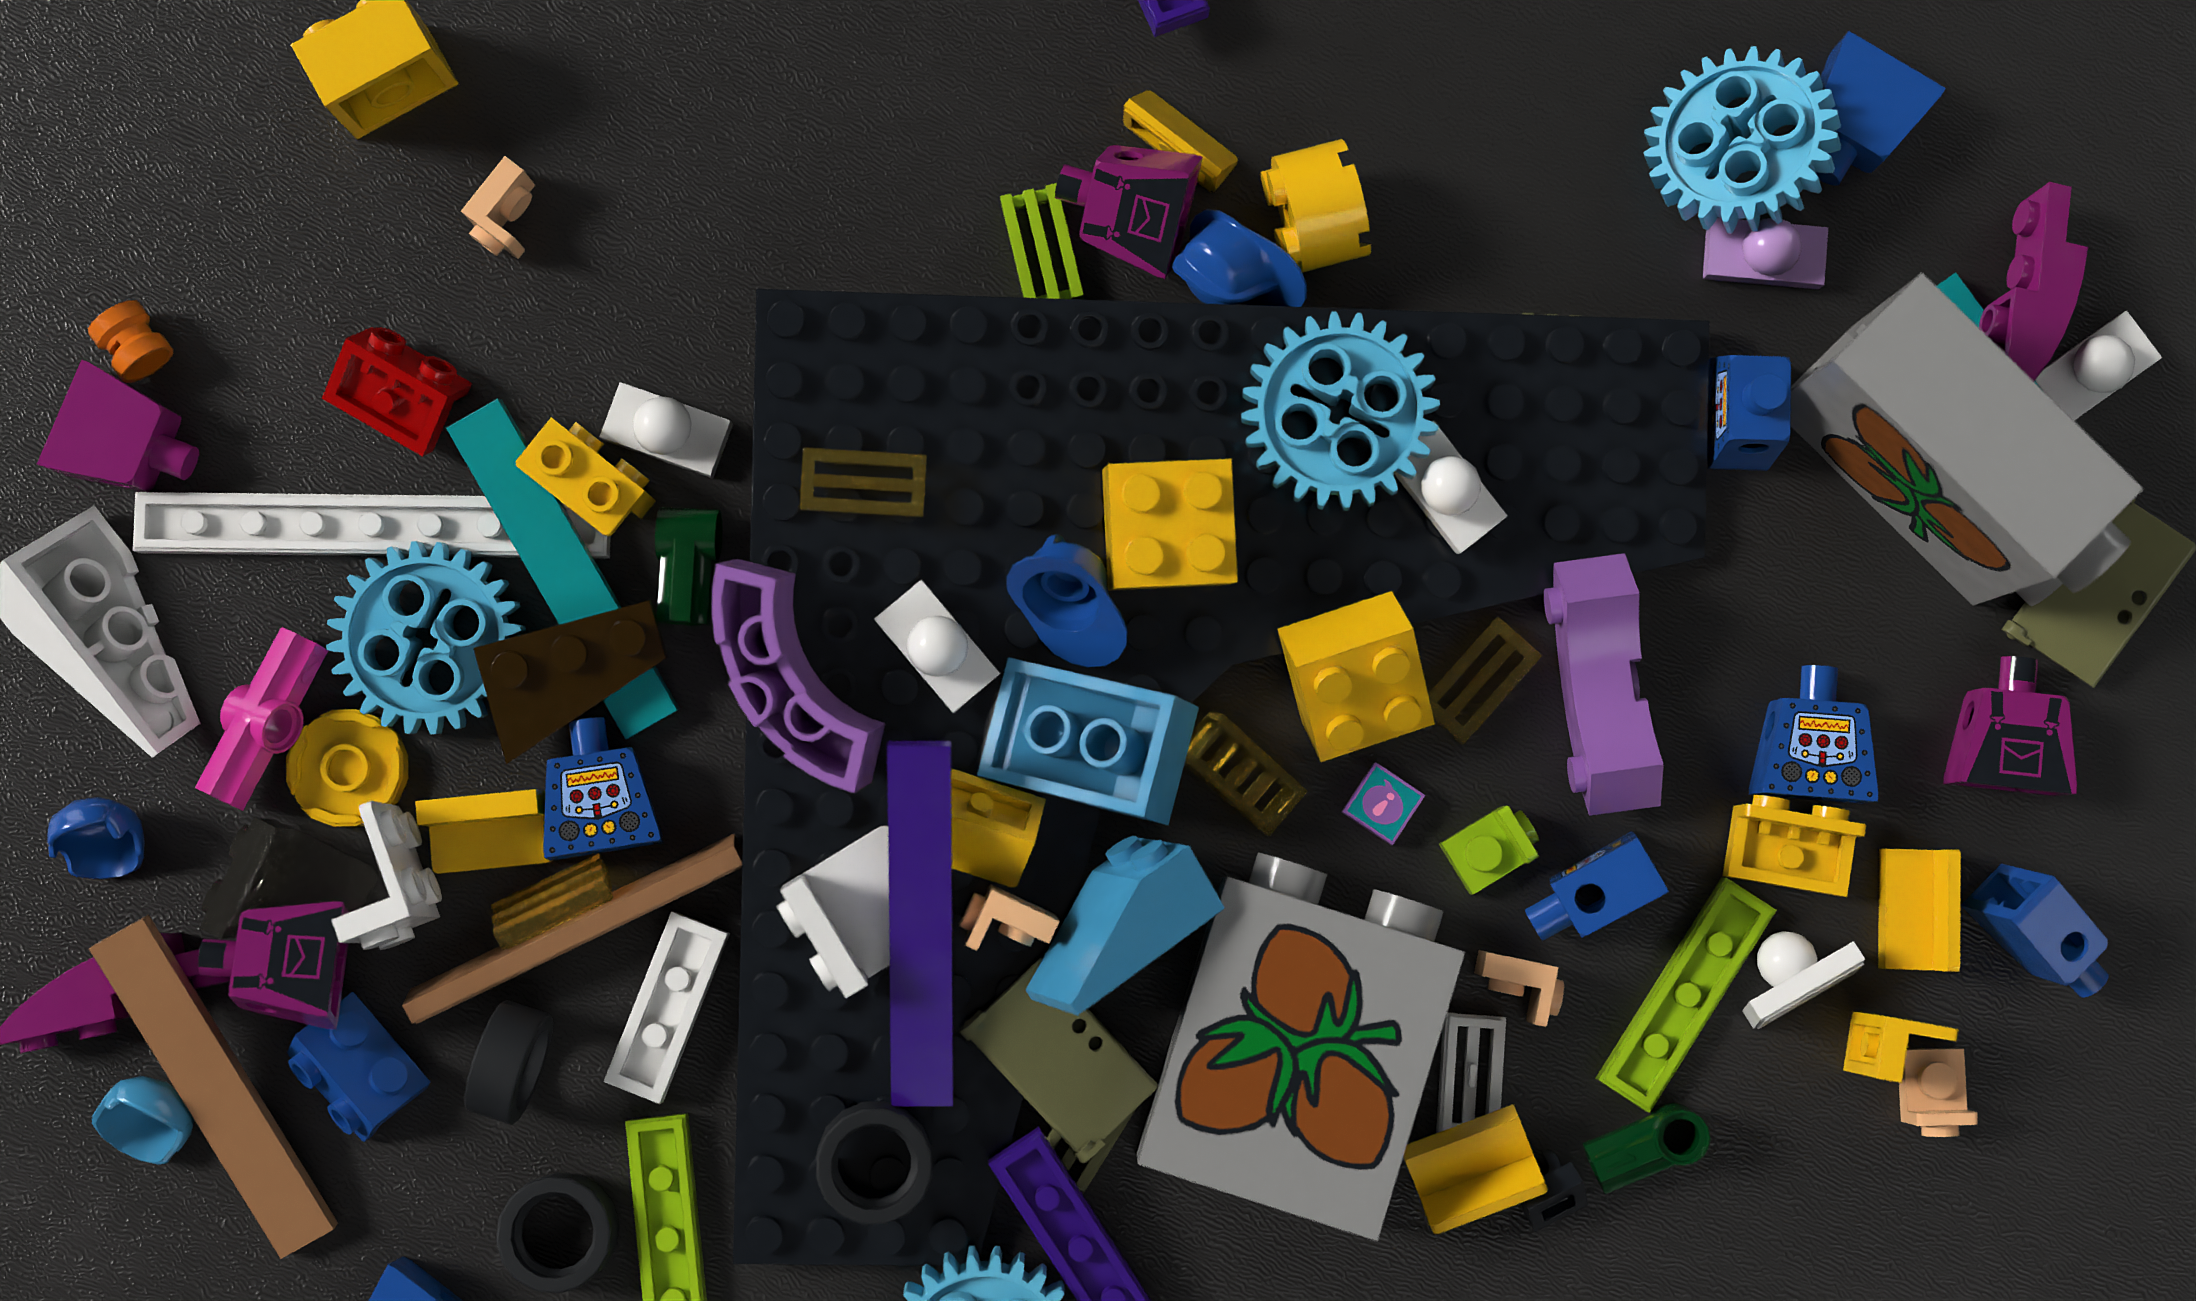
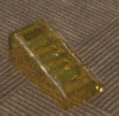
[1184,711,1308,836]

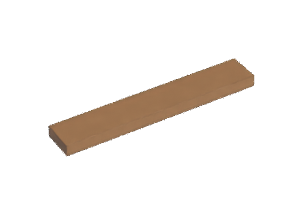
[402,833,743,1024]
[89,914,338,1259]

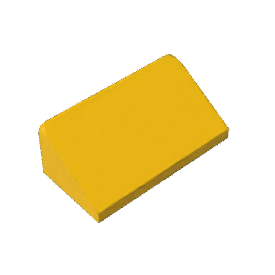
[1123,91,1238,192]

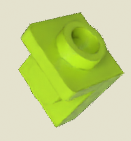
[1439,805,1539,895]

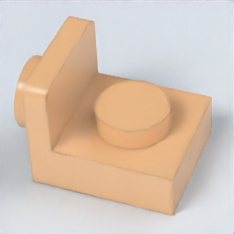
[461,156,535,259]
[959,884,1059,951]
[1474,950,1564,1027]
[1899,1048,1978,1137]

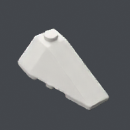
[0,505,200,758]

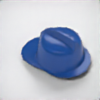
[1172,209,1307,307]
[1007,534,1127,667]

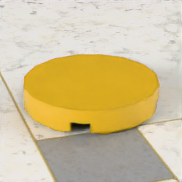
[286,709,408,827]

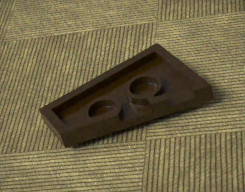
[473,600,668,764]

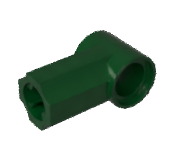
[655,507,723,626]
[1582,1103,1710,1194]

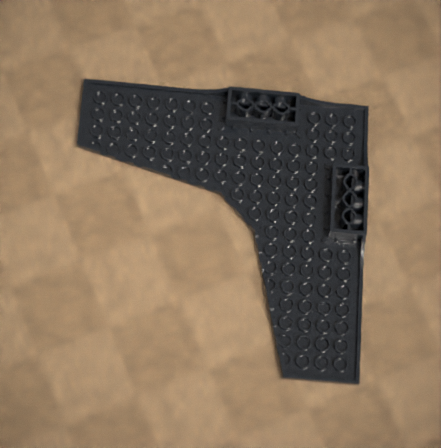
[733,289,1710,1265]

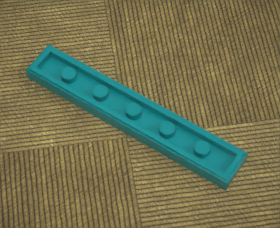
[446,398,680,740]

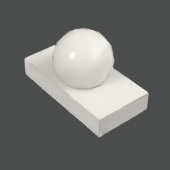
[2035,310,2162,421]
[599,382,733,478]
[1395,421,1507,554]
[874,580,1000,713]
[1742,931,1866,1029]

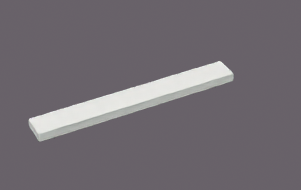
[133,492,611,558]

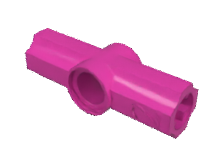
[195,627,329,811]

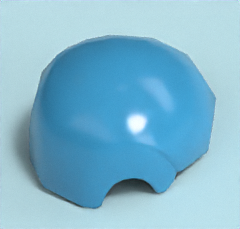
[92,1076,195,1165]

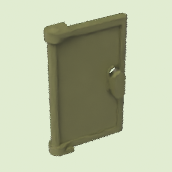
[2001,498,2196,688]
[959,958,1159,1163]

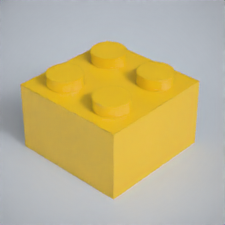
[290,0,459,139]
[1102,459,1237,591]
[1277,591,1435,762]

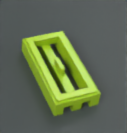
[1000,183,1084,300]

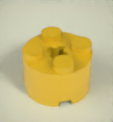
[1260,139,1371,273]

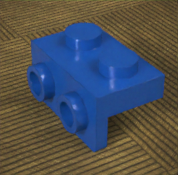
[287,992,431,1142]

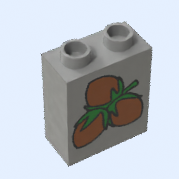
[1790,273,2143,606]
[1136,853,1465,1241]

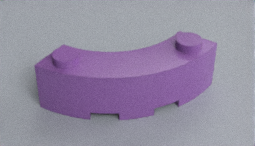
[1544,553,1664,816]
[712,559,885,793]

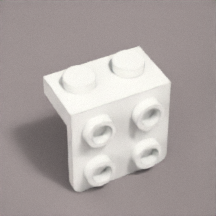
[332,801,442,950]
[777,826,890,998]

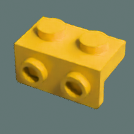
[516,417,656,537]
[1723,795,1866,897]

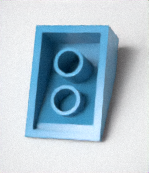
[977,657,1199,825]
[1026,836,1225,1015]

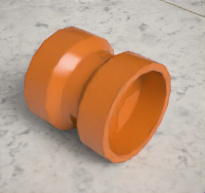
[88,300,173,383]

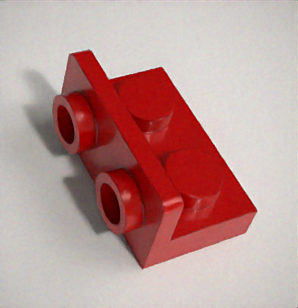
[322,327,472,457]

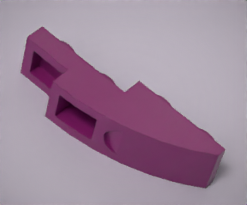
[1979,182,2088,382]
[0,932,230,1053]

